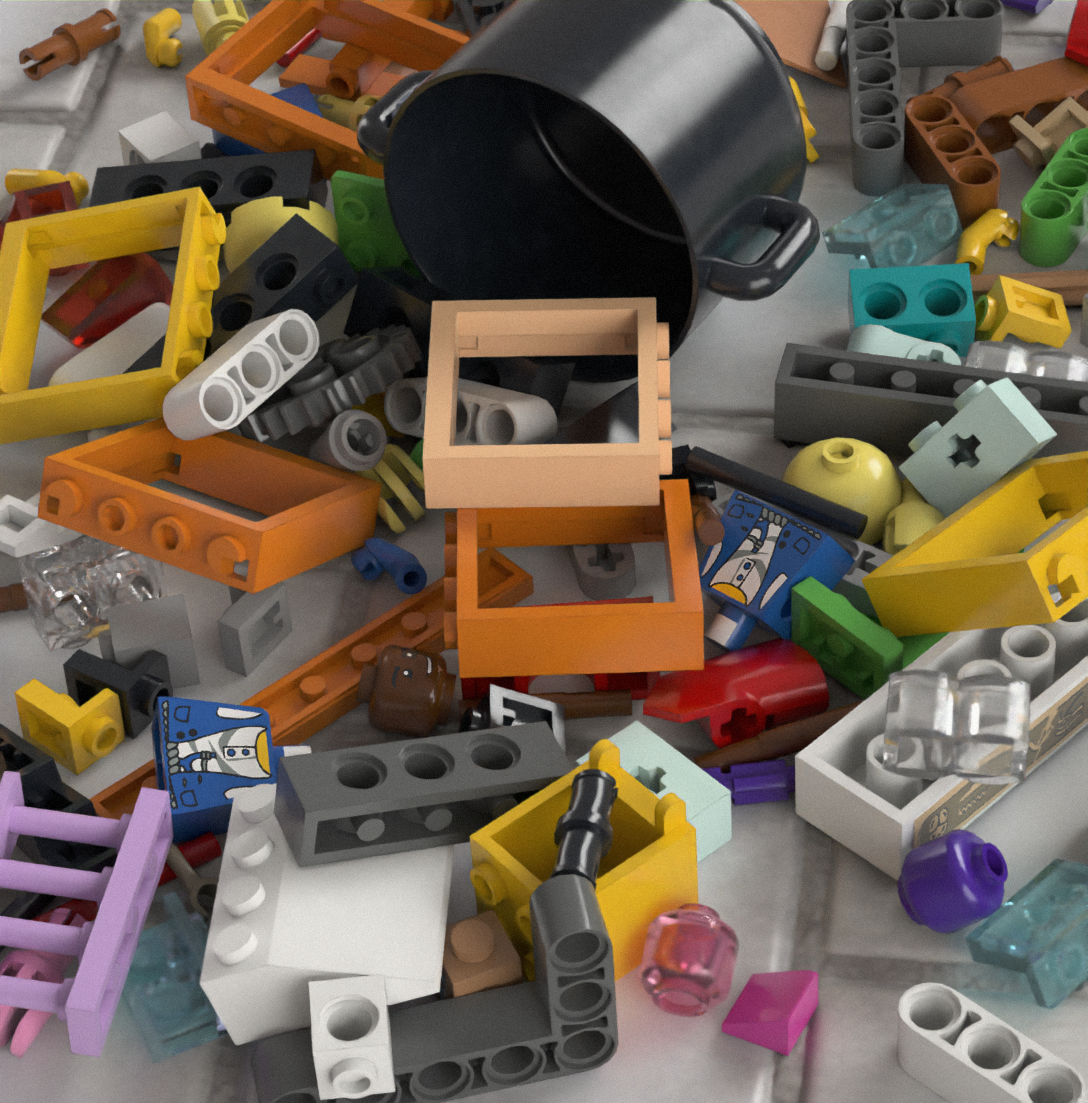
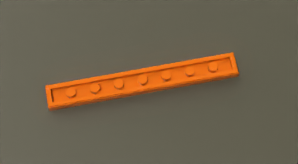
[89,548,534,820]

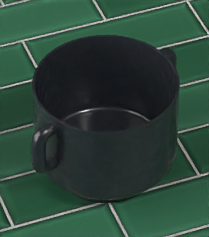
[357,0,820,383]

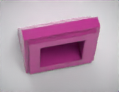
[722,970,819,1056]

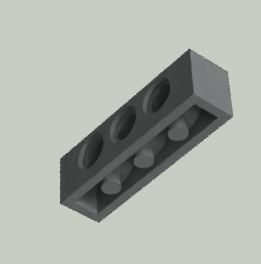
[274,721,574,868]

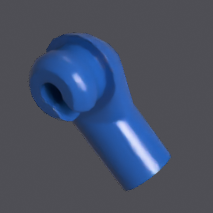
[351,537,427,595]

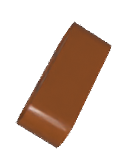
[949,56,1088,154]
[904,95,1001,231]

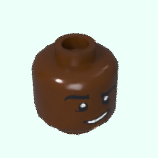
[356,645,456,738]

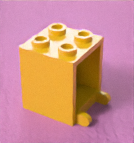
[470,739,699,982]

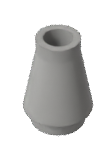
[309,410,387,471]

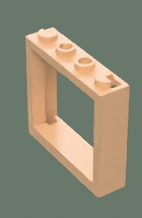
[422,297,672,509]

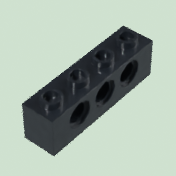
[88,149,328,252]
[122,213,360,374]
[343,266,576,419]

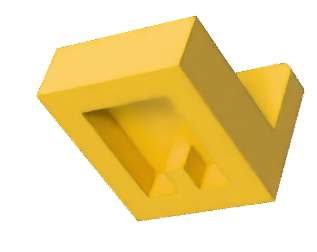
[974,275,1072,357]
[14,678,125,775]

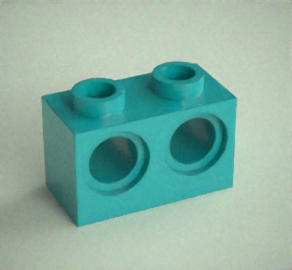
[847,263,976,360]

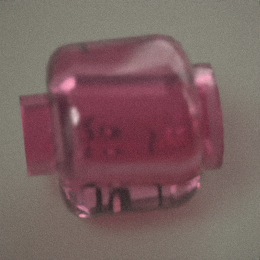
[639,903,739,1017]

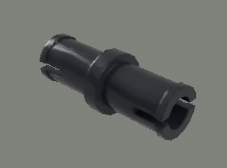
[549,769,618,891]

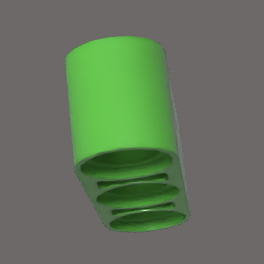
[1019,128,1088,267]

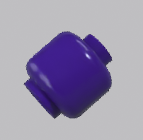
[897,829,1008,934]

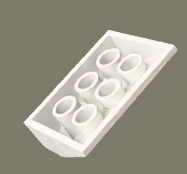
[200,783,454,1046]

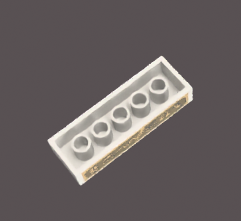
[795,584,1088,881]

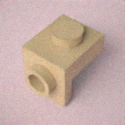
[1009,96,1088,171]

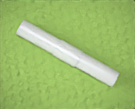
[815,0,852,70]

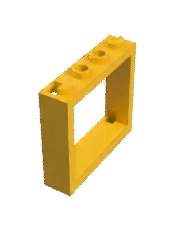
[0,187,226,445]
[861,451,1088,637]

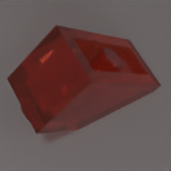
[41,252,173,349]

